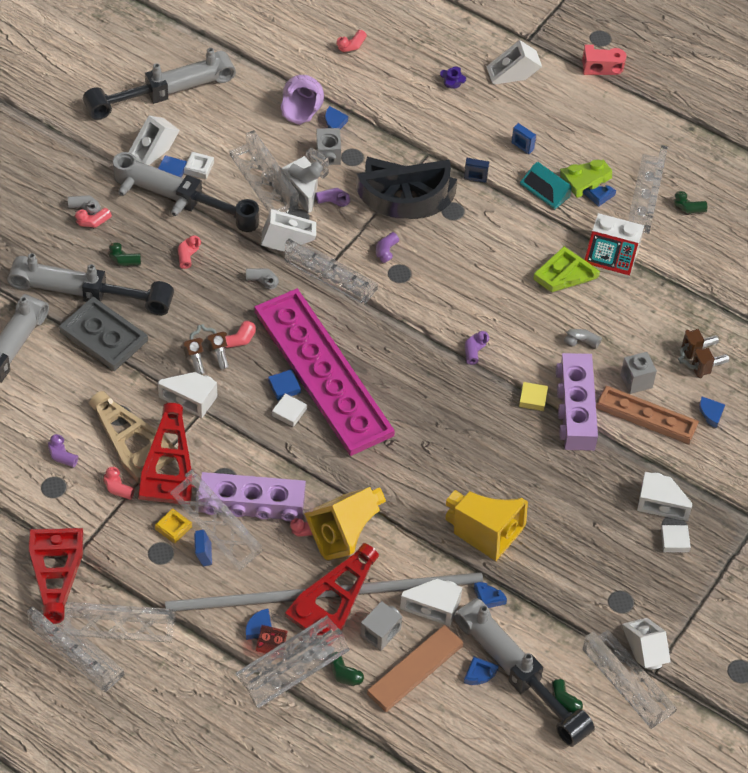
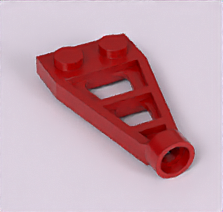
[138,403,193,505]
[29,528,84,624]
[285,543,379,645]

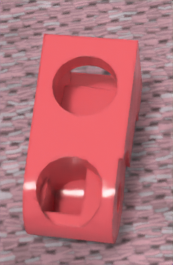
[582,45,627,75]

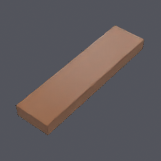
[596,385,699,444]
[367,625,464,712]

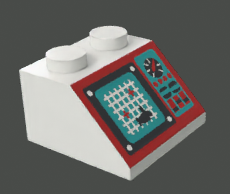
[585,213,644,279]

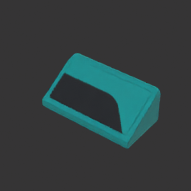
[520,162,572,210]

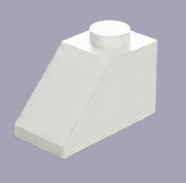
[486,40,542,84]
[128,116,180,165]
[281,156,318,213]
[261,209,316,251]
[158,372,217,418]
[637,472,692,521]
[400,579,462,626]
[622,618,671,670]

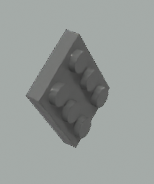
[59,297,148,371]

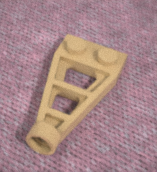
[89,391,176,484]

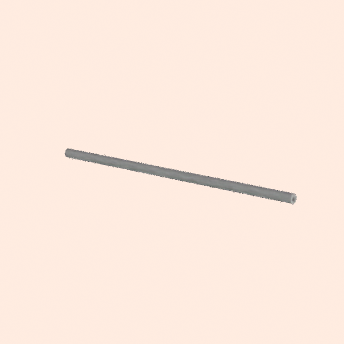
[165,572,483,612]

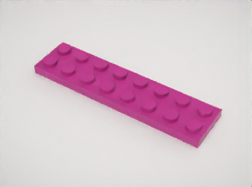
[254,288,395,456]

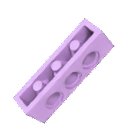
[556,353,598,451]
[198,472,306,522]

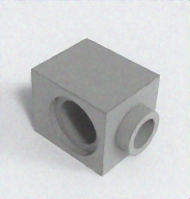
[316,128,341,165]
[621,352,657,394]
[360,601,402,651]

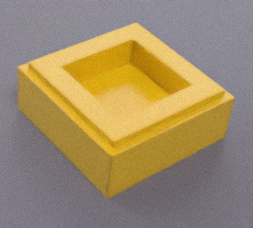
[155,508,192,544]

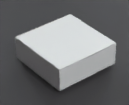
[184,152,214,179]
[272,394,307,427]
[661,525,691,552]

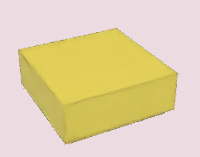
[519,382,548,411]

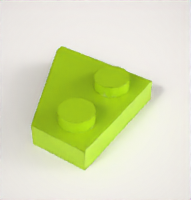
[560,159,612,198]
[533,246,600,292]

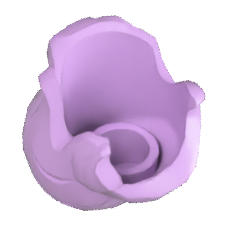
[280,75,324,124]

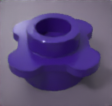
[440,66,466,89]

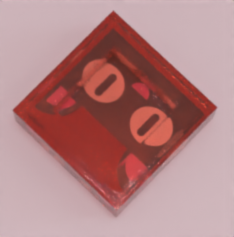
[255,625,288,658]

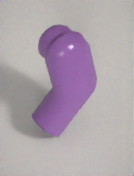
[315,188,350,207]
[376,232,399,263]
[465,331,489,365]
[48,434,79,468]

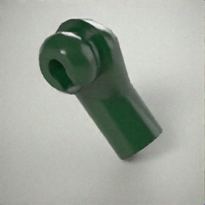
[673,191,707,214]
[108,243,141,266]
[329,654,364,686]
[552,679,583,713]

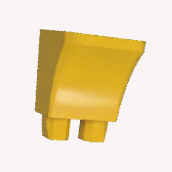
[304,487,386,560]
[445,490,528,561]

